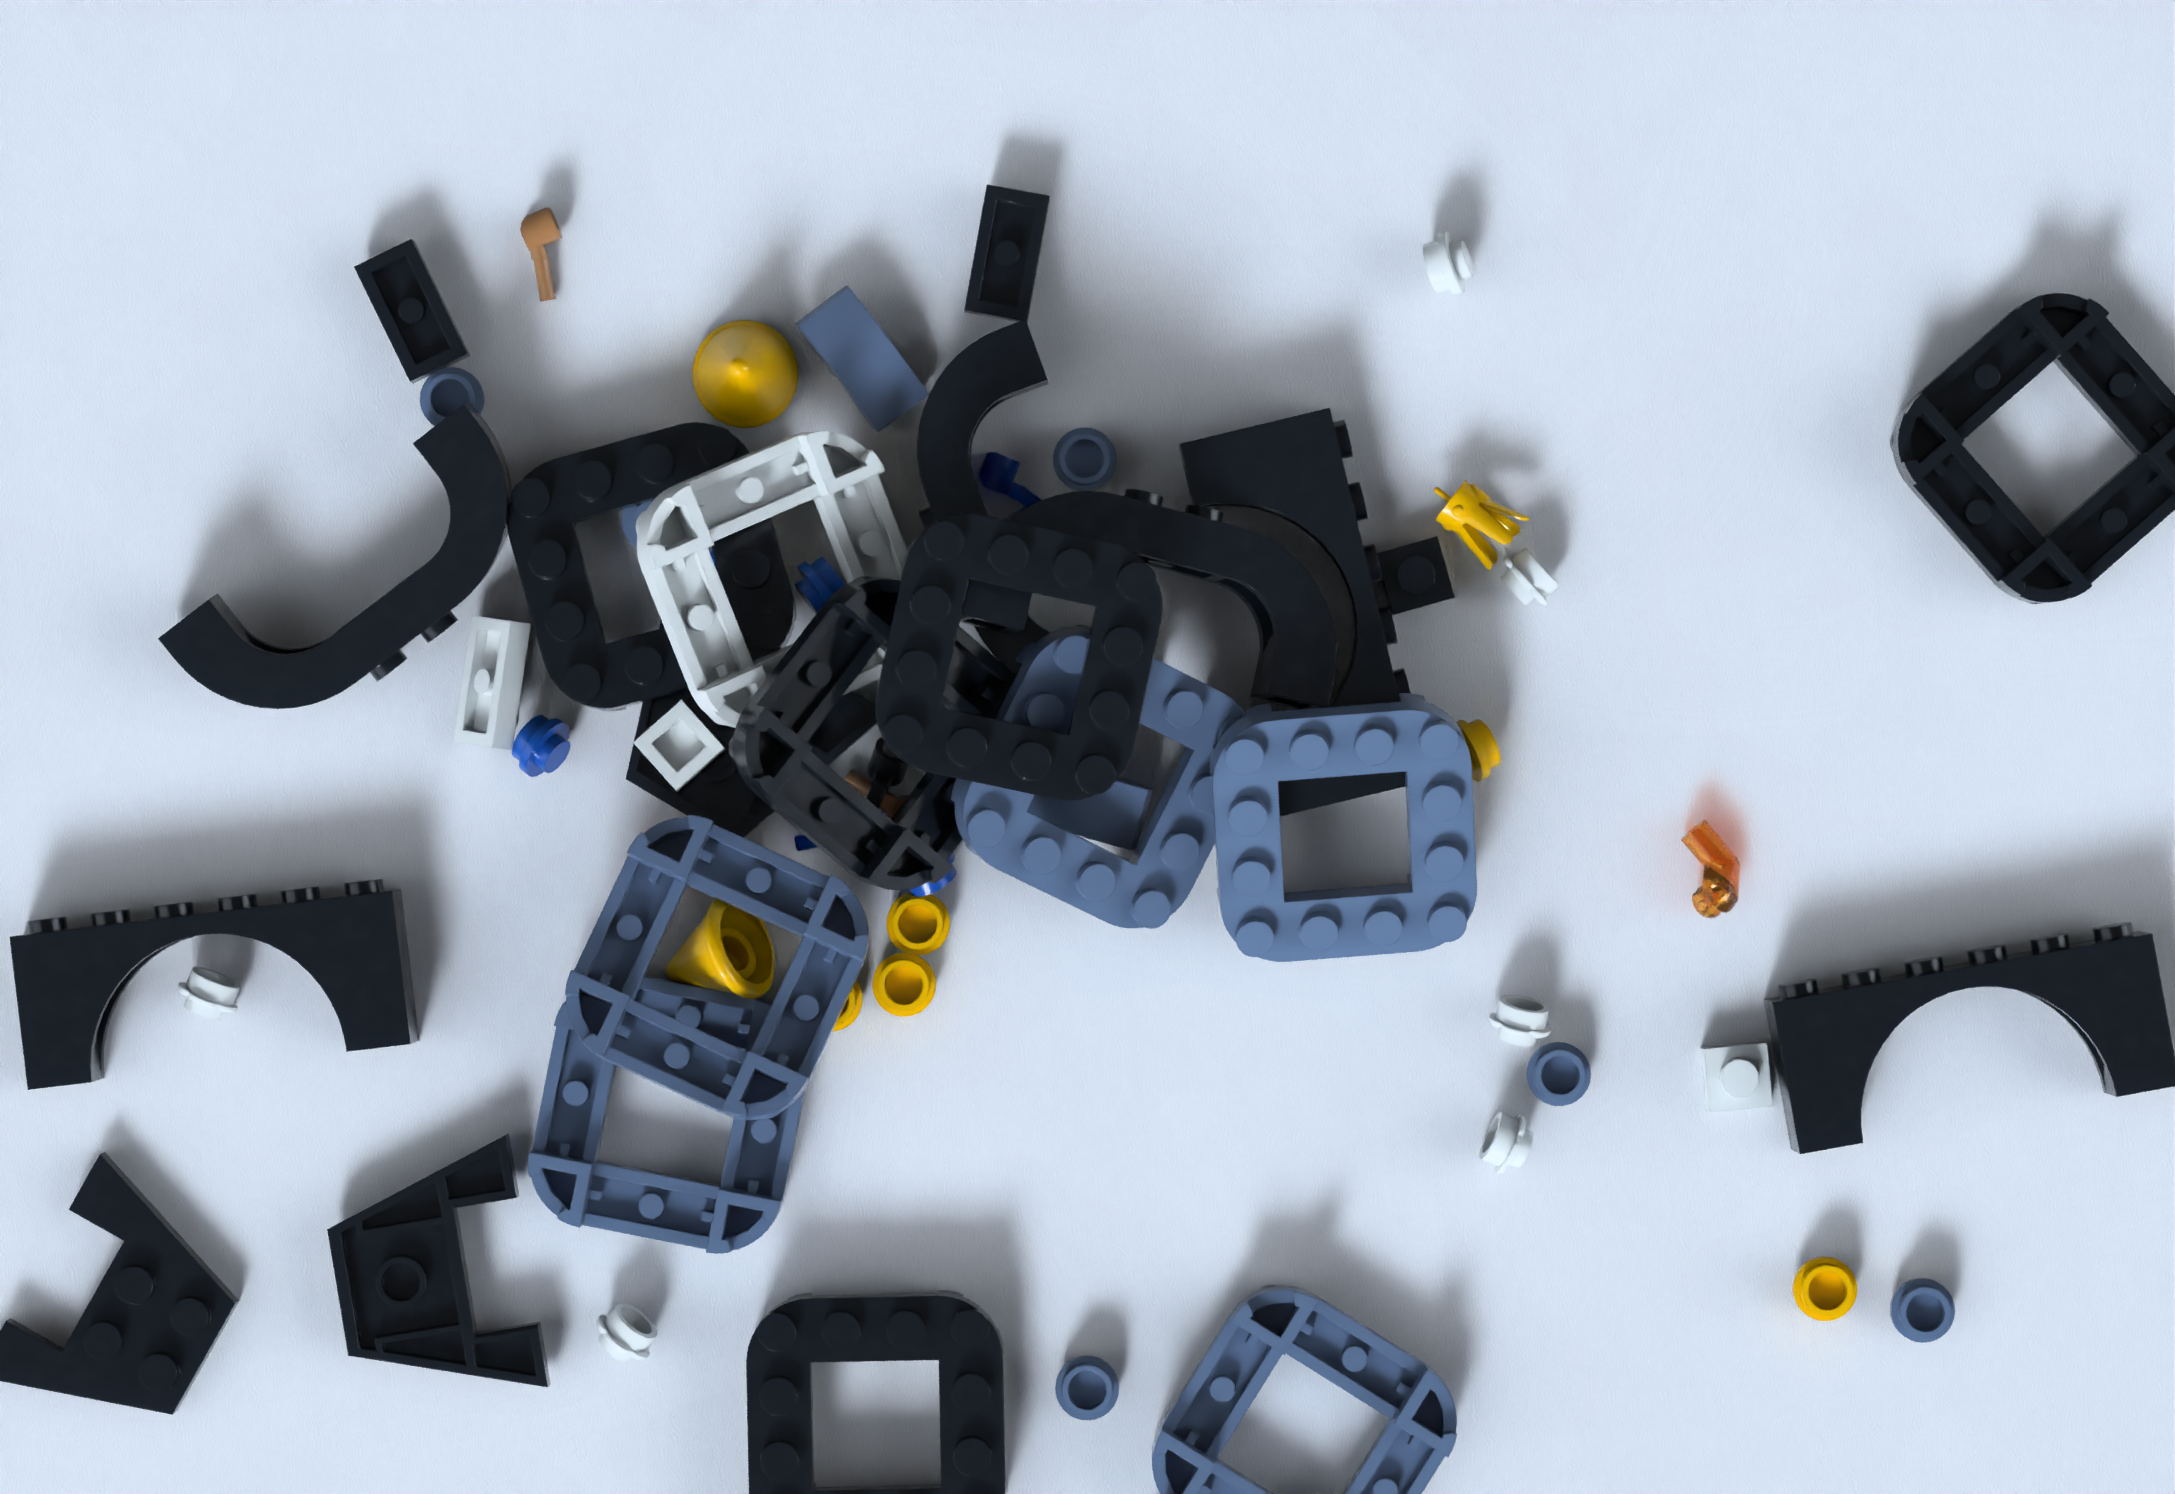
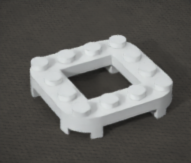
[636,431,907,728]

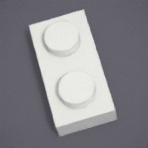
[453,615,531,750]

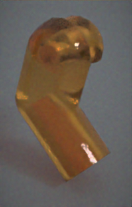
[1681,819,1740,919]

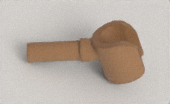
[520,208,562,301]
[844,769,909,819]

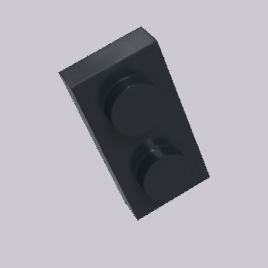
[964,184,1050,324]
[354,239,470,384]

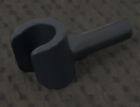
[866,737,909,809]

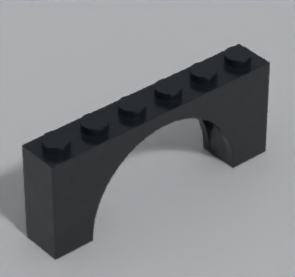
[1179,408,1411,816]
[10,879,419,1090]
[1764,922,2175,1154]

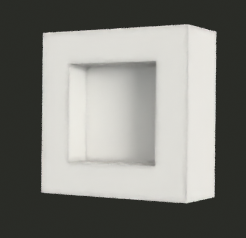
[633,700,725,792]
[1701,1041,1773,1113]

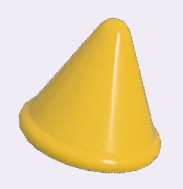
[692,320,799,428]
[666,899,775,999]

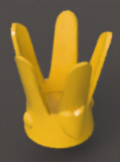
[1434,480,1530,570]

